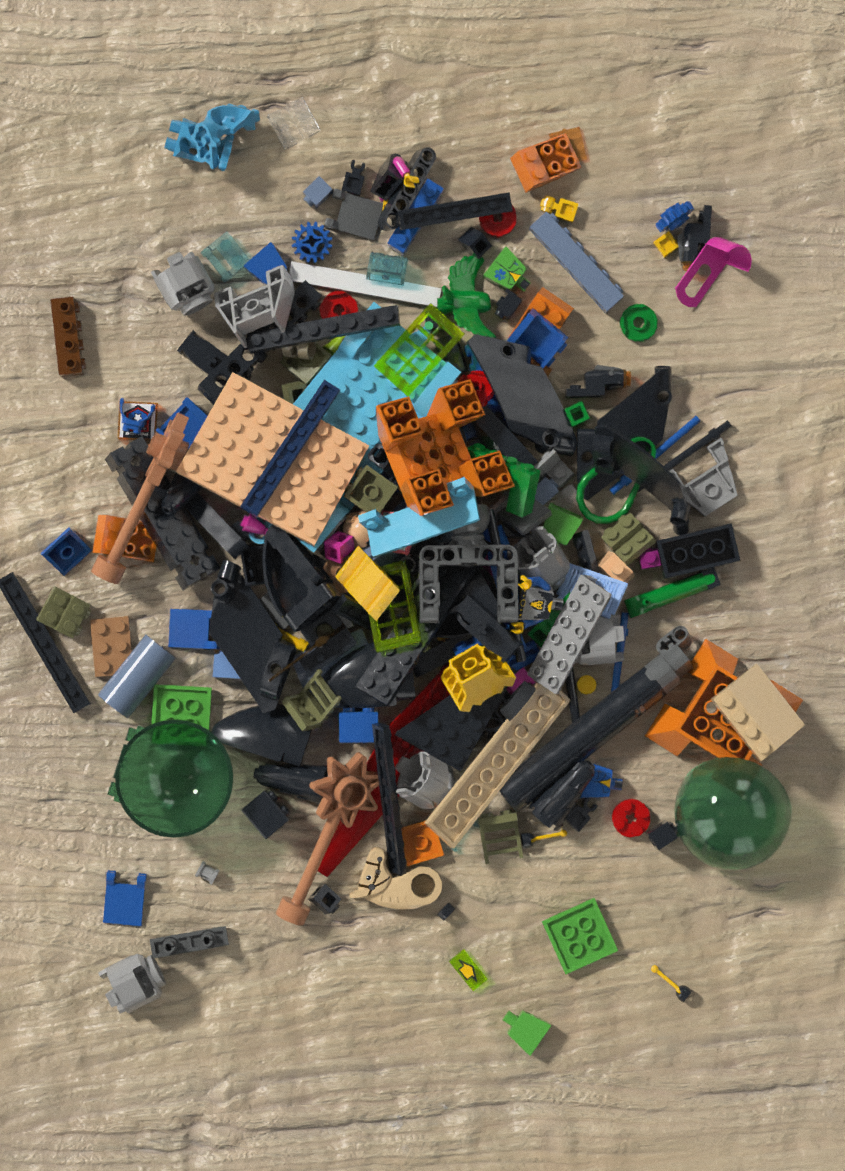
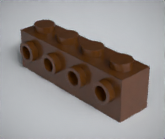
[50,297,86,377]

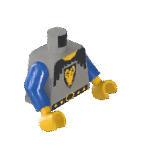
[511,575,563,634]

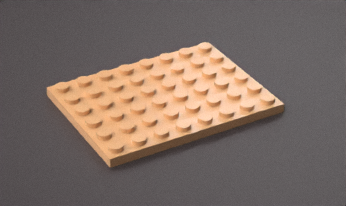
[176,372,369,546]

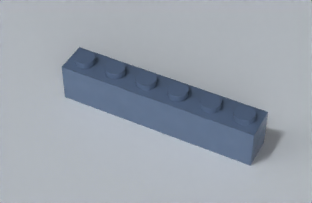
[529,211,624,314]

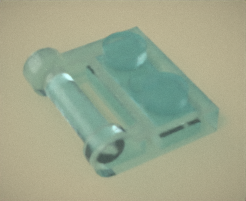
[201,232,250,283]

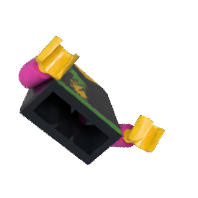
[370,153,419,210]

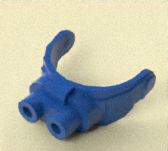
[120,398,156,434]

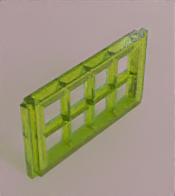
[374,303,465,397]
[369,560,422,653]

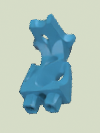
[191,104,260,169]
[164,118,235,172]

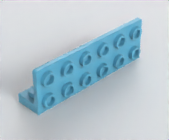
[358,477,480,558]

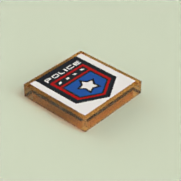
[118,401,158,441]

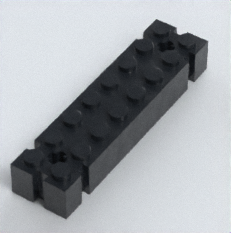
[105,436,220,591]

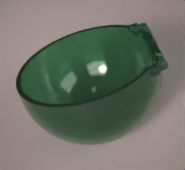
[107,720,233,838]
[674,757,792,871]

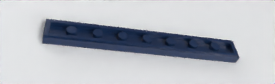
[240,380,340,518]

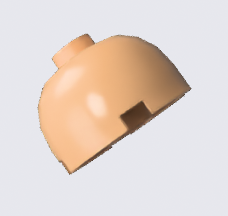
[343,510,369,549]

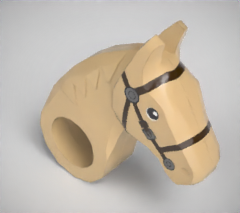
[349,847,442,909]

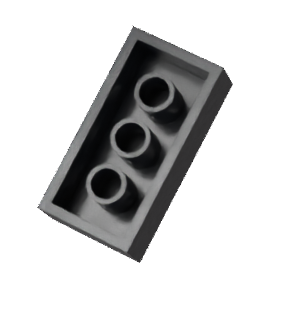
[655,523,741,579]

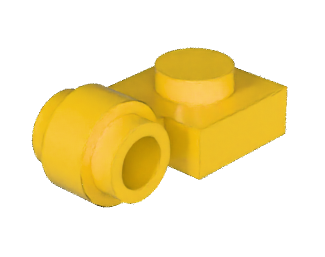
[540,196,579,223]

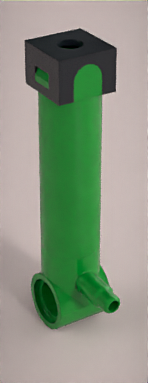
[624,567,721,619]

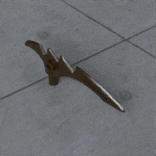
[268,624,344,682]

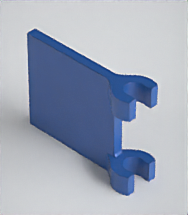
[168,609,220,649]
[103,870,147,926]

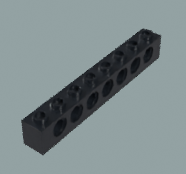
[197,280,322,405]

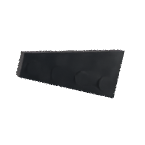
[386,536,449,608]

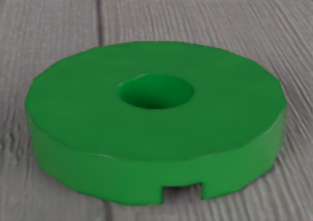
[620,304,658,342]

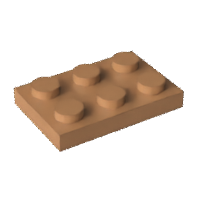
[90,616,132,677]

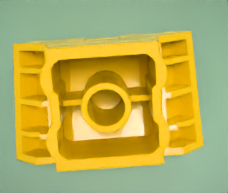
[335,546,400,621]
[441,643,516,712]

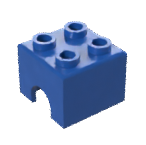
[339,708,379,743]

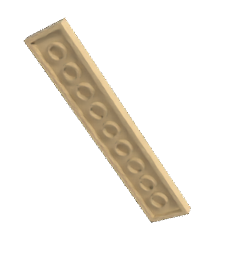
[425,682,571,849]

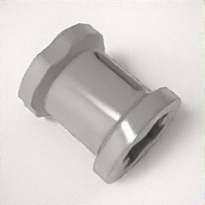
[195,861,220,885]

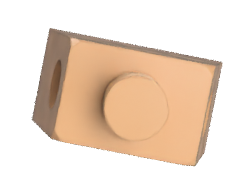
[597,551,635,583]

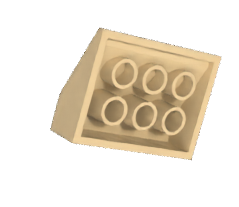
[711,663,805,761]

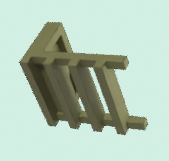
[282,669,342,731]
[478,809,523,864]

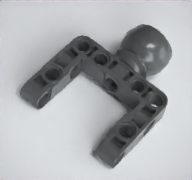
[419,504,518,623]

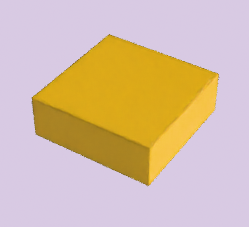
[653,231,678,258]

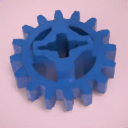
[655,201,695,233]
[292,222,333,264]

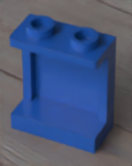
[507,309,569,368]
[156,397,207,449]

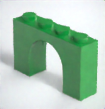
[467,443,541,517]

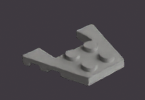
[670,438,737,516]

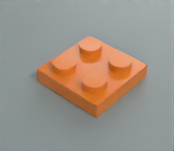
[402,820,444,866]

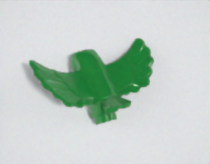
[437,255,496,338]

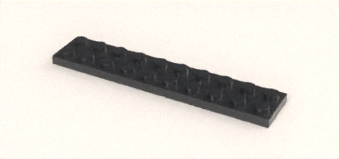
[355,539,491,707]

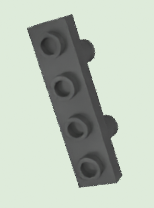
[150,925,229,958]

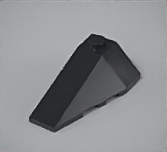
[472,406,538,466]

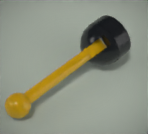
[521,829,567,849]
[651,965,692,1002]

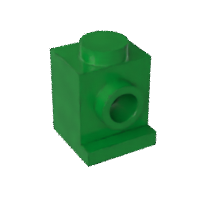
[564,401,590,427]

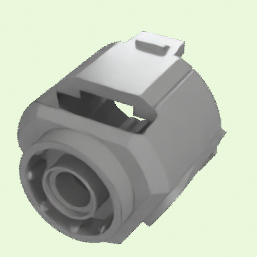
[151,252,215,316]
[507,526,570,591]
[576,614,624,665]
[395,752,457,809]
[98,954,166,1013]

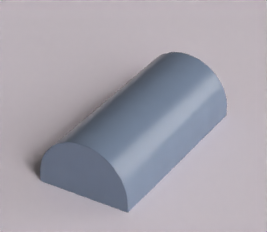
[98,635,176,718]

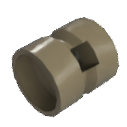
[282,342,316,360]

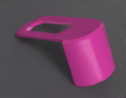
[675,237,752,307]

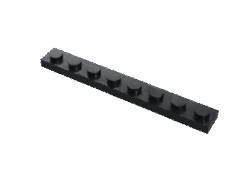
[247,305,401,354]
[0,572,91,714]
[372,723,407,875]

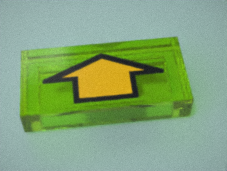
[449,949,488,991]

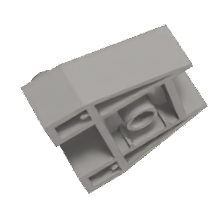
[214,265,295,348]

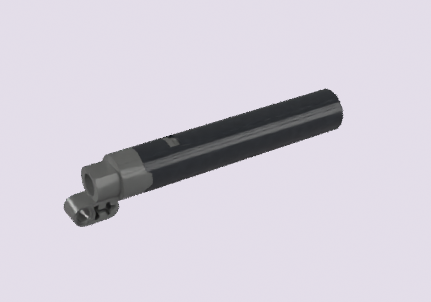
[500,626,694,812]

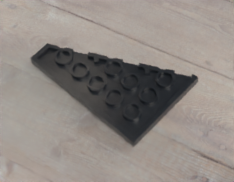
[395,666,517,772]

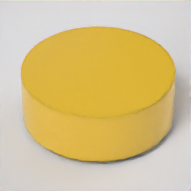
[577,675,596,694]

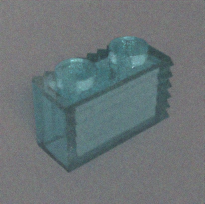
[366,252,408,286]

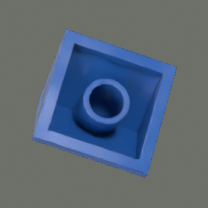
[41,527,92,576]

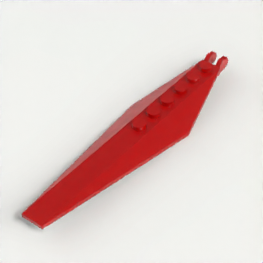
[317,663,450,877]

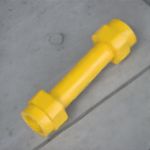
[276,624,309,652]

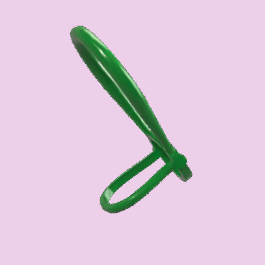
[576,437,656,524]

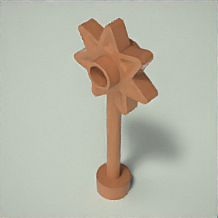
[91,413,189,584]
[276,752,379,926]

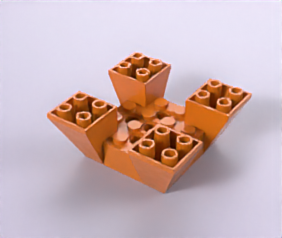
[376,379,514,516]
[644,639,803,797]

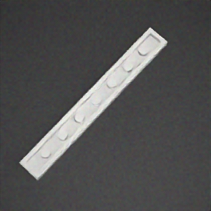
[289,261,441,308]

